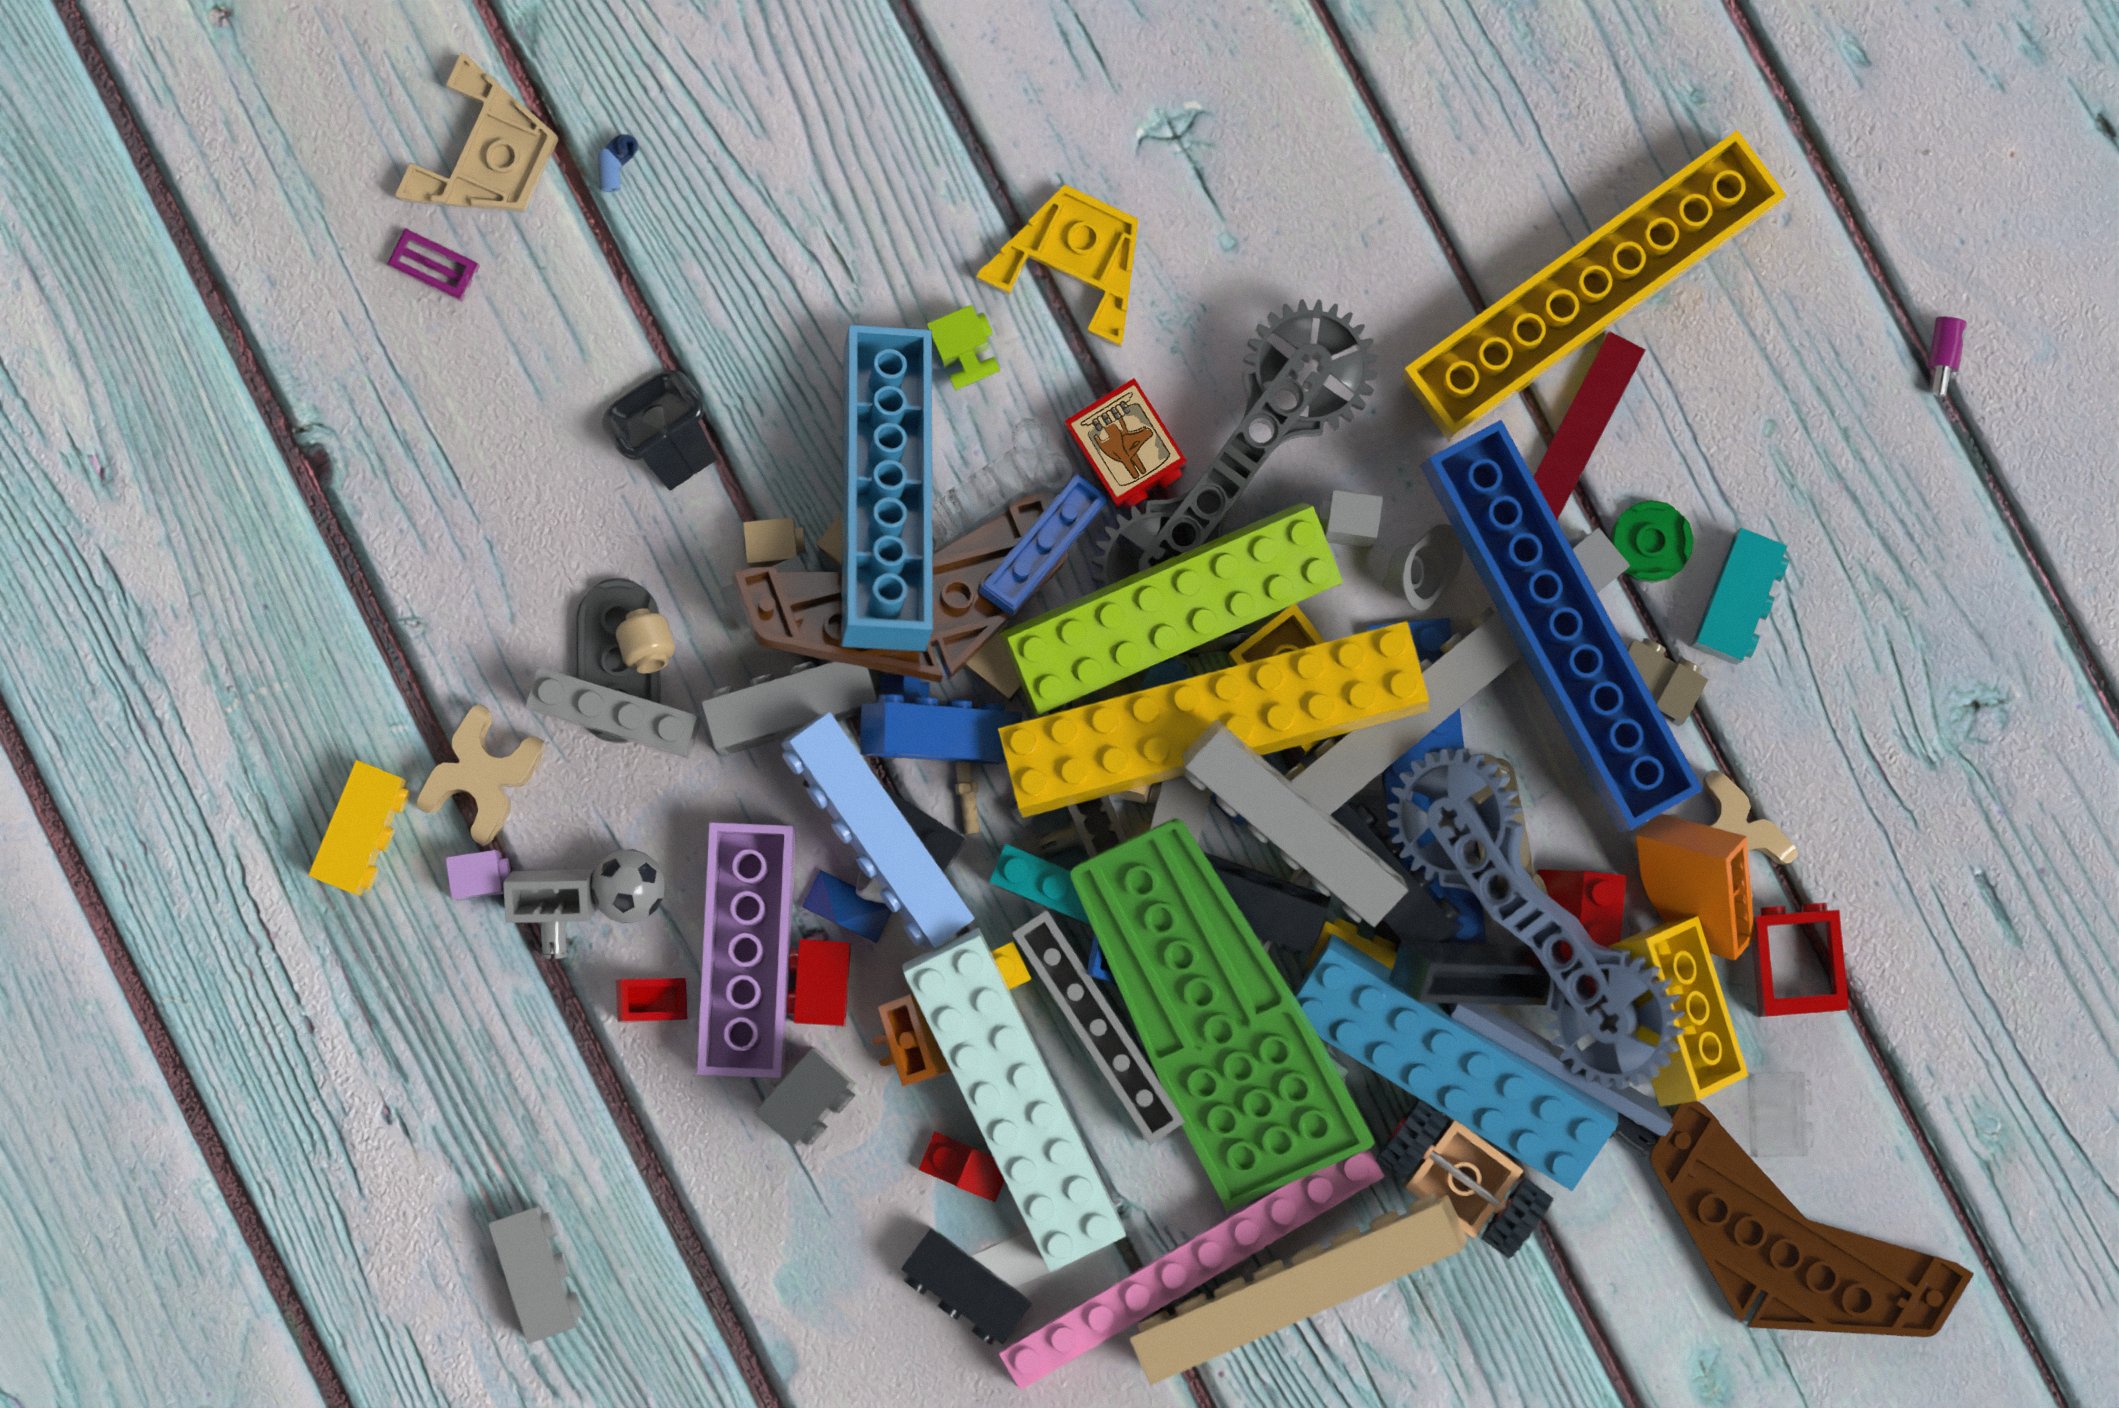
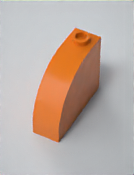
[1635,814,1755,961]

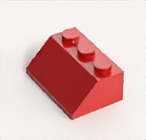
[1537,869,1627,1002]

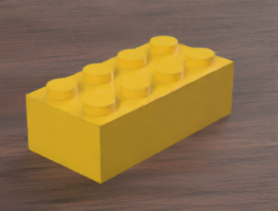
[1609,916,1749,1107]

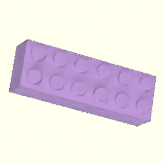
[697,822,797,1079]

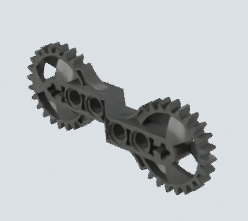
[1092,299,1378,589]

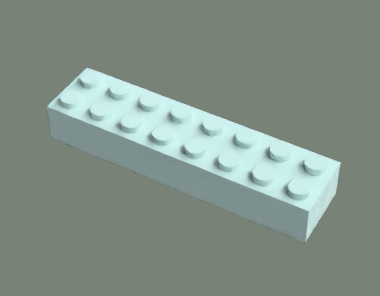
[903,927,1126,1272]

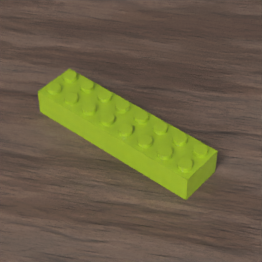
[999,502,1343,715]

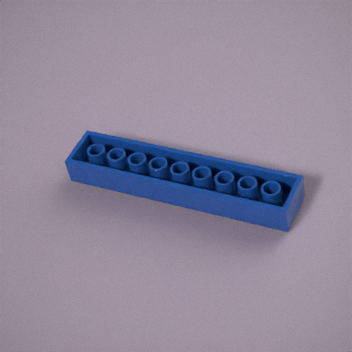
[1419,419,1703,833]

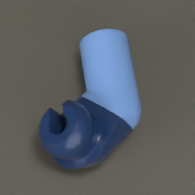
[598,134,638,192]

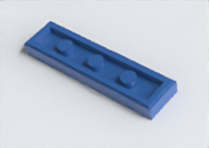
[979,473,1109,616]

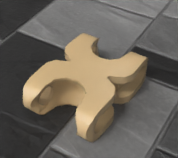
[417,704,545,846]
[1669,770,1798,897]

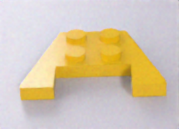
[976,184,1139,348]

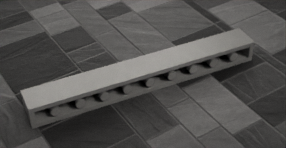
[1284,528,1630,815]

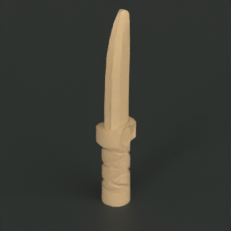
[955,762,980,835]

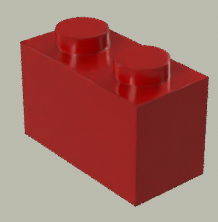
[787,939,851,1027]

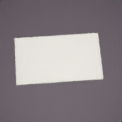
[972,1231,1049,1287]

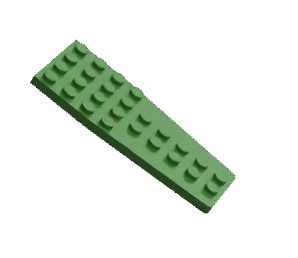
[1070,818,1375,1210]

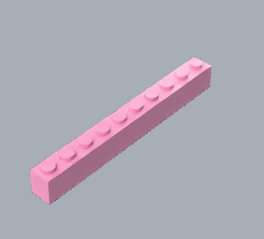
[999,1149,1385,1390]

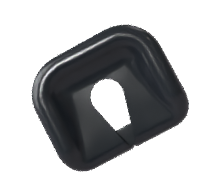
[602,370,718,491]

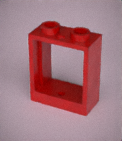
[1752,903,1849,1017]

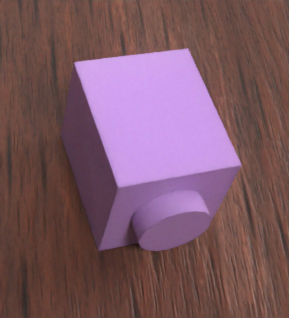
[446,850,511,901]

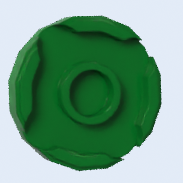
[1610,500,1694,583]

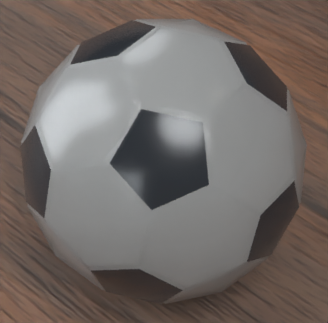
[591,849,665,923]

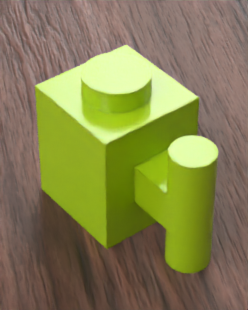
[927,304,1000,391]

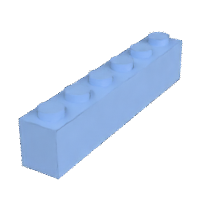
[781,712,975,949]

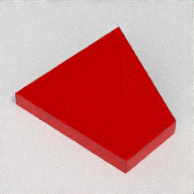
[616,978,688,1023]

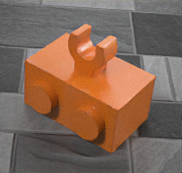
[872,994,952,1087]

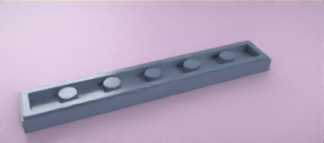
[1449,1003,1673,1136]

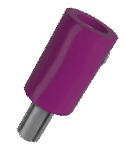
[1928,317,1967,397]

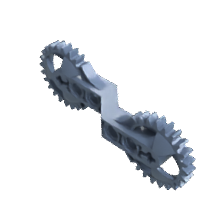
[1387,748,1684,1090]

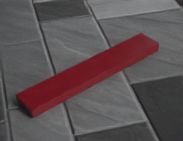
[1533,331,1646,520]

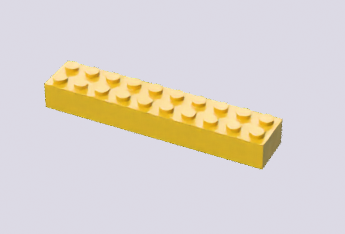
[1401,129,1787,442]
[998,621,1430,818]

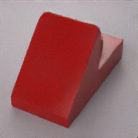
[918,1131,1005,1202]

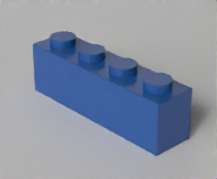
[860,695,1022,765]

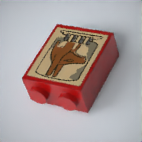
[1064,378,1187,510]

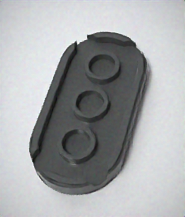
[576,578,661,744]

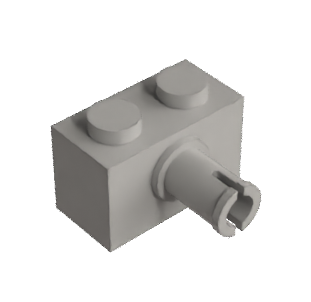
[503,869,597,959]

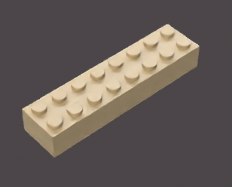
[1130,1192,1469,1385]

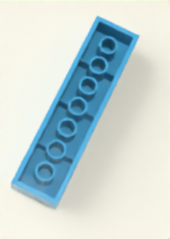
[842,325,933,651]
[1293,933,1618,1191]

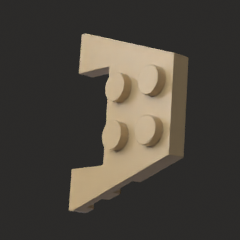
[395,52,558,213]

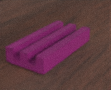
[387,228,480,302]

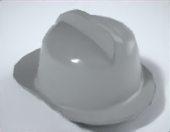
[1382,524,1463,611]

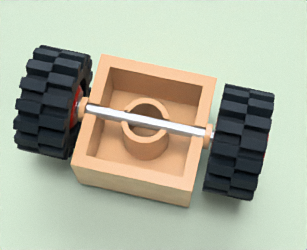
[1375,1099,1554,1259]

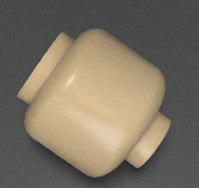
[616,609,675,674]

